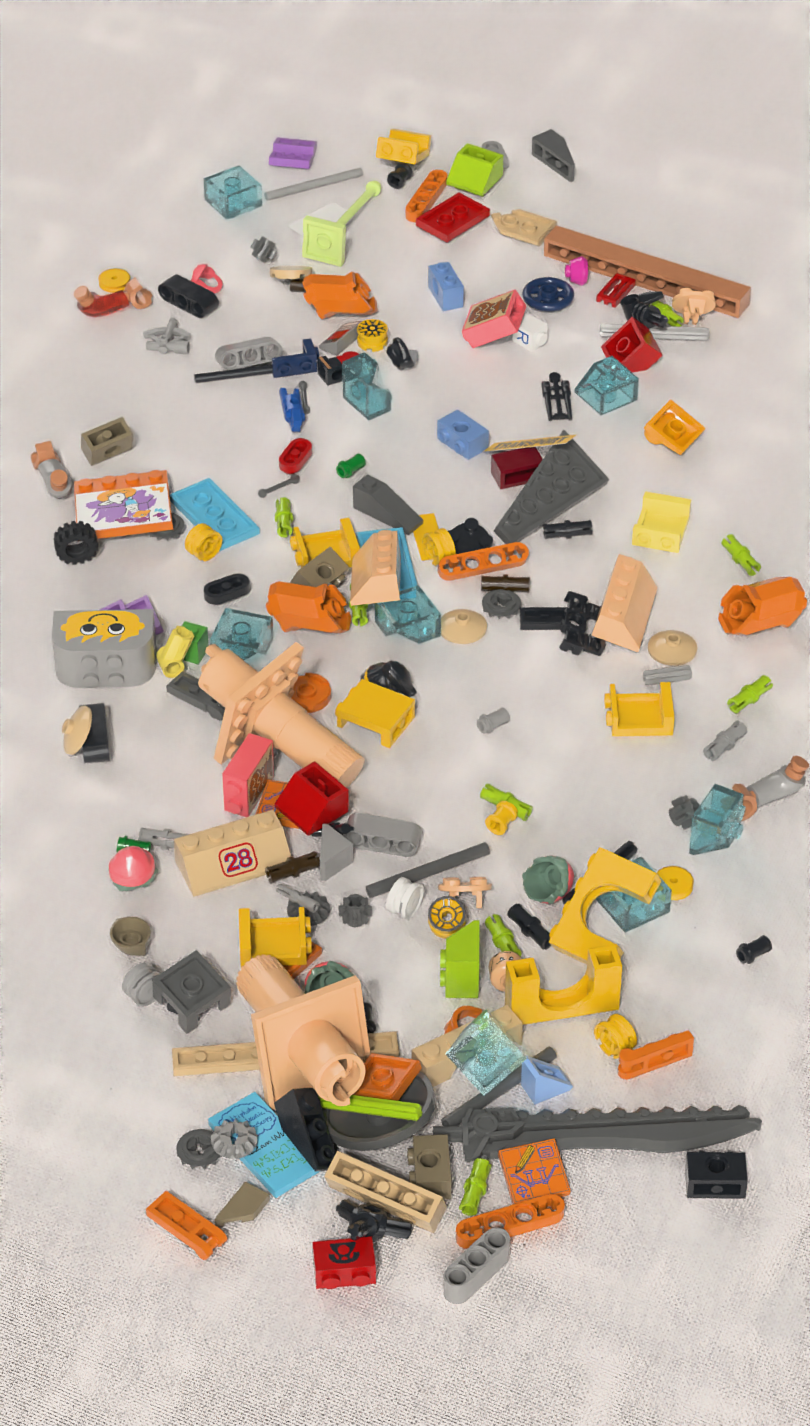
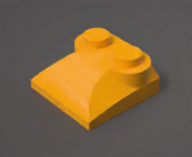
[644,399,706,455]

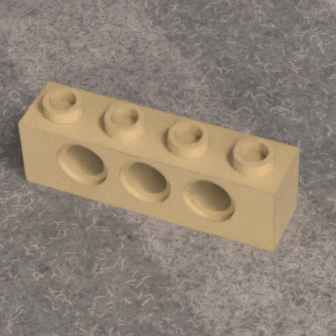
[324,1151,447,1233]

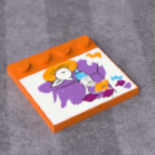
[74,470,173,541]

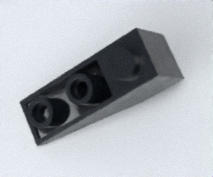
[274,1088,336,1172]

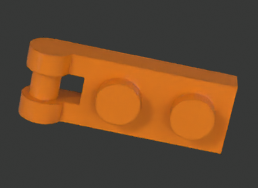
[618,1030,694,1080]
[146,1191,227,1260]

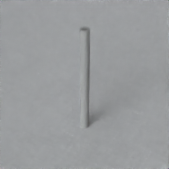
[264,167,363,200]

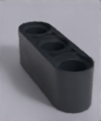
[158,274,219,318]
[79,703,110,763]

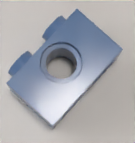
[428,262,464,311]
[437,409,489,460]

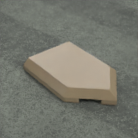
[491,209,557,247]

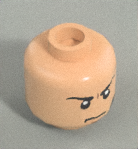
[488,951,522,992]

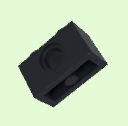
[685,1151,748,1199]

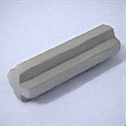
[643,665,692,685]

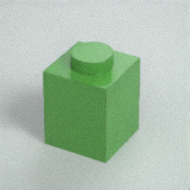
[182,621,209,665]

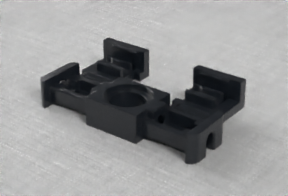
[559,591,605,656]

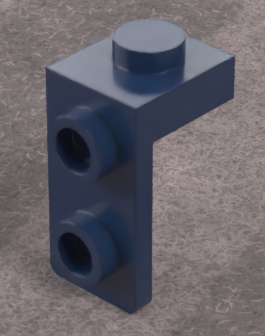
[272,338,319,378]

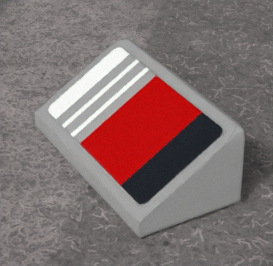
[319,321,362,356]

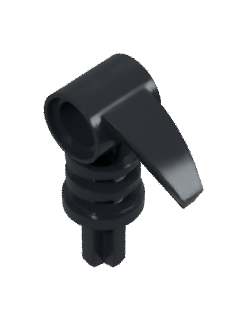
[620,291,668,328]

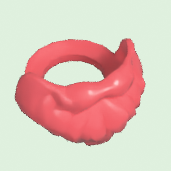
[191,263,223,294]

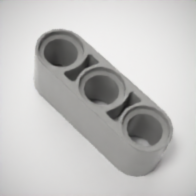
[215,337,283,370]
[343,813,422,857]
[443,1227,510,1304]

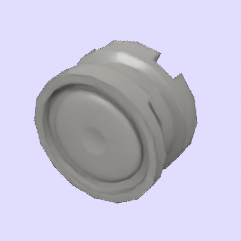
[122,962,161,1007]

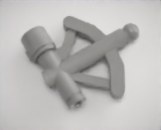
[143,318,191,354]

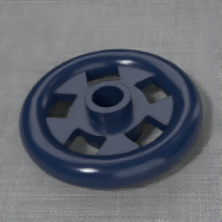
[522,277,574,312]

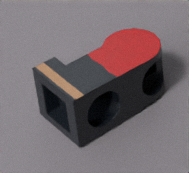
[317,351,361,386]

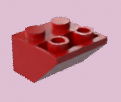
[274,761,349,836]

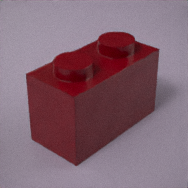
[491,447,543,490]

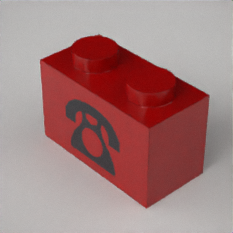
[312,1237,376,1289]

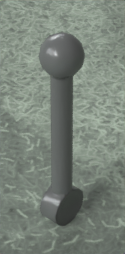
[299,381,310,415]
[258,474,300,498]

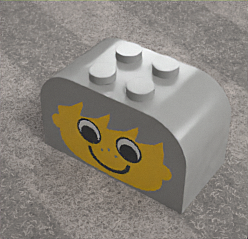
[52,609,156,688]

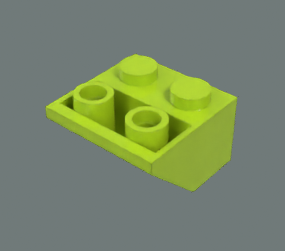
[446,143,504,196]

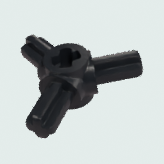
[336,1199,412,1242]

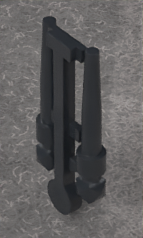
[541,372,572,421]

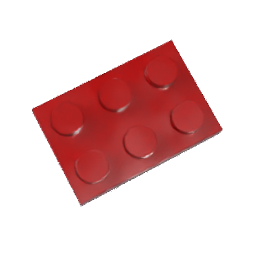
[416,192,490,242]

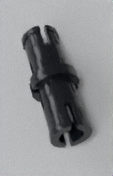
[543,520,593,539]
[507,904,551,950]

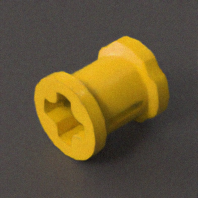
[485,801,518,835]

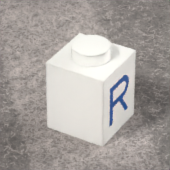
[512,313,548,352]

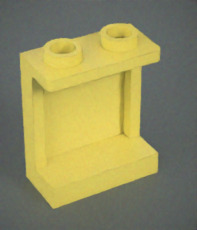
[632,491,692,553]

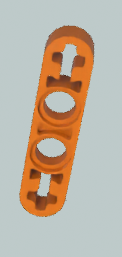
[405,170,448,222]
[437,542,529,581]
[455,1194,565,1249]

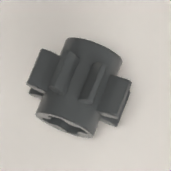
[250,236,277,262]
[669,795,702,829]
[338,894,372,928]

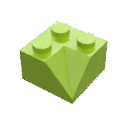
[440,920,480,998]

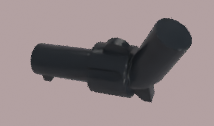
[312,822,354,837]

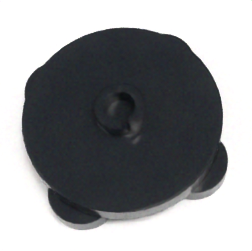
[448,518,493,561]

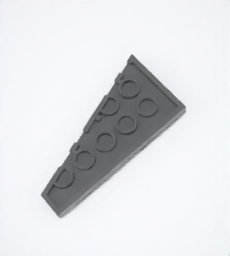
[494,429,610,544]

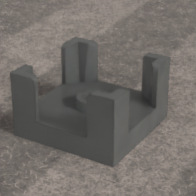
[152,950,231,1034]

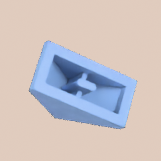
[521,1055,573,1105]

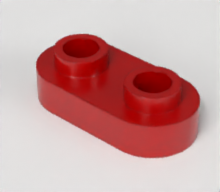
[279,438,312,474]

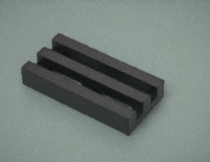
[519,607,566,630]

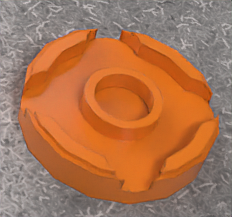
[292,673,331,713]

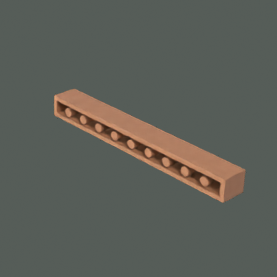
[544,225,751,318]

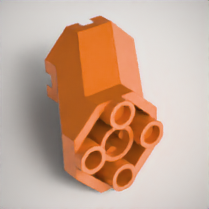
[302,271,378,319]
[718,577,807,635]
[266,581,351,634]

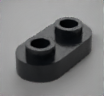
[203,573,250,605]

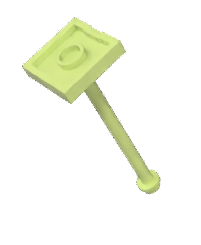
[302,180,381,267]

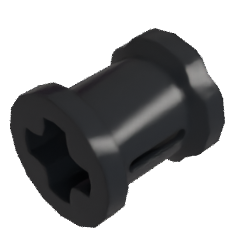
[387,162,413,189]

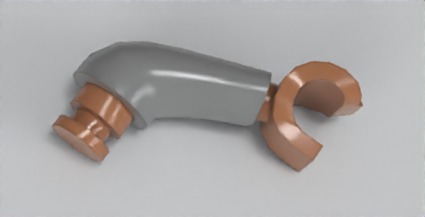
[30,440,73,498]
[721,756,809,821]

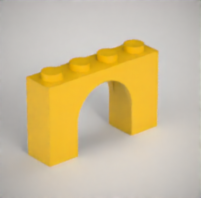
[549,847,662,965]
[504,945,622,1025]

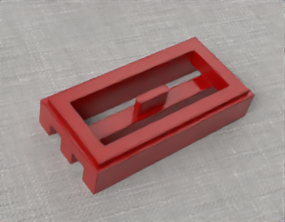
[596,273,636,308]

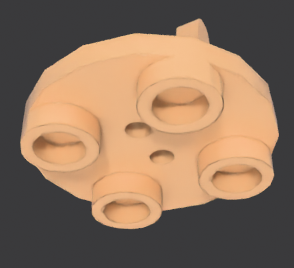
[672,288,716,325]
[438,877,492,908]

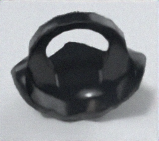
[386,337,418,370]

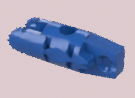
[279,388,305,432]

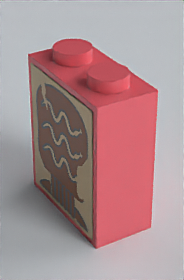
[462,289,526,348]
[222,733,274,817]

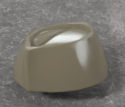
[109,917,151,956]

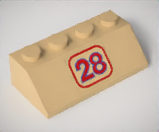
[174,810,291,897]

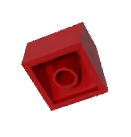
[601,317,663,375]

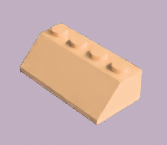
[350,530,401,606]
[592,554,658,652]

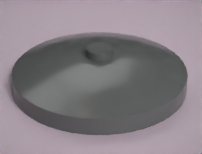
[322,1072,436,1151]

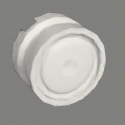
[386,877,424,920]

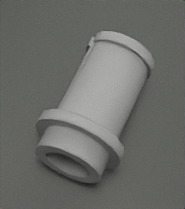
[476,707,510,734]

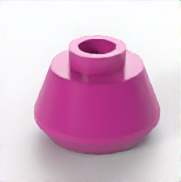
[565,256,588,286]

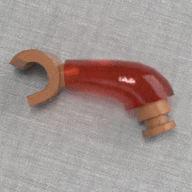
[73,277,153,317]

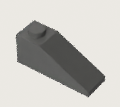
[532,129,575,182]
[353,474,423,535]

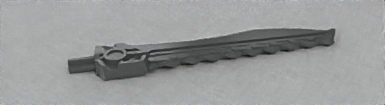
[433,1105,762,1162]

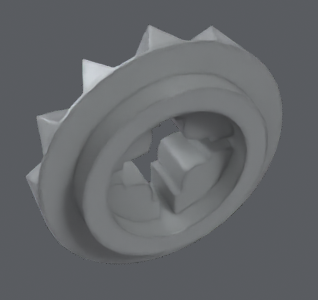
[211,1118,258,1159]

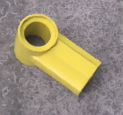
[156,626,194,678]

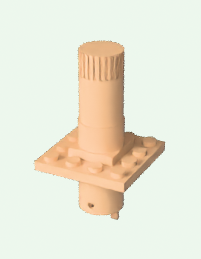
[198,642,365,788]
[236,955,370,1110]

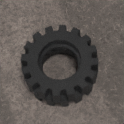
[53,521,98,565]

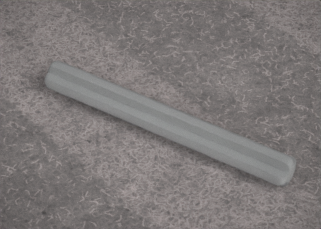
[600,324,709,341]

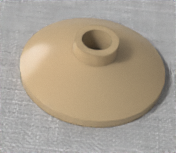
[438,609,487,644]
[648,630,697,666]
[62,706,92,755]

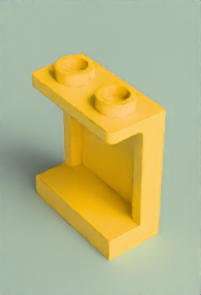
[376,128,432,164]
[290,518,360,568]
[335,679,415,748]
[604,682,674,736]
[239,907,312,967]

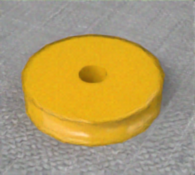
[98,268,130,293]
[656,866,694,900]

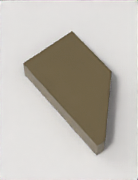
[215,1182,270,1227]

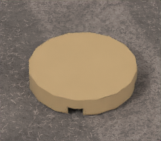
[270,266,312,279]

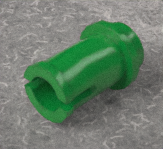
[336,453,366,478]
[116,835,151,852]

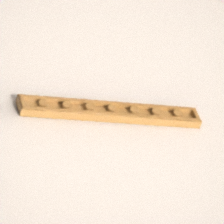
[172,1031,399,1076]

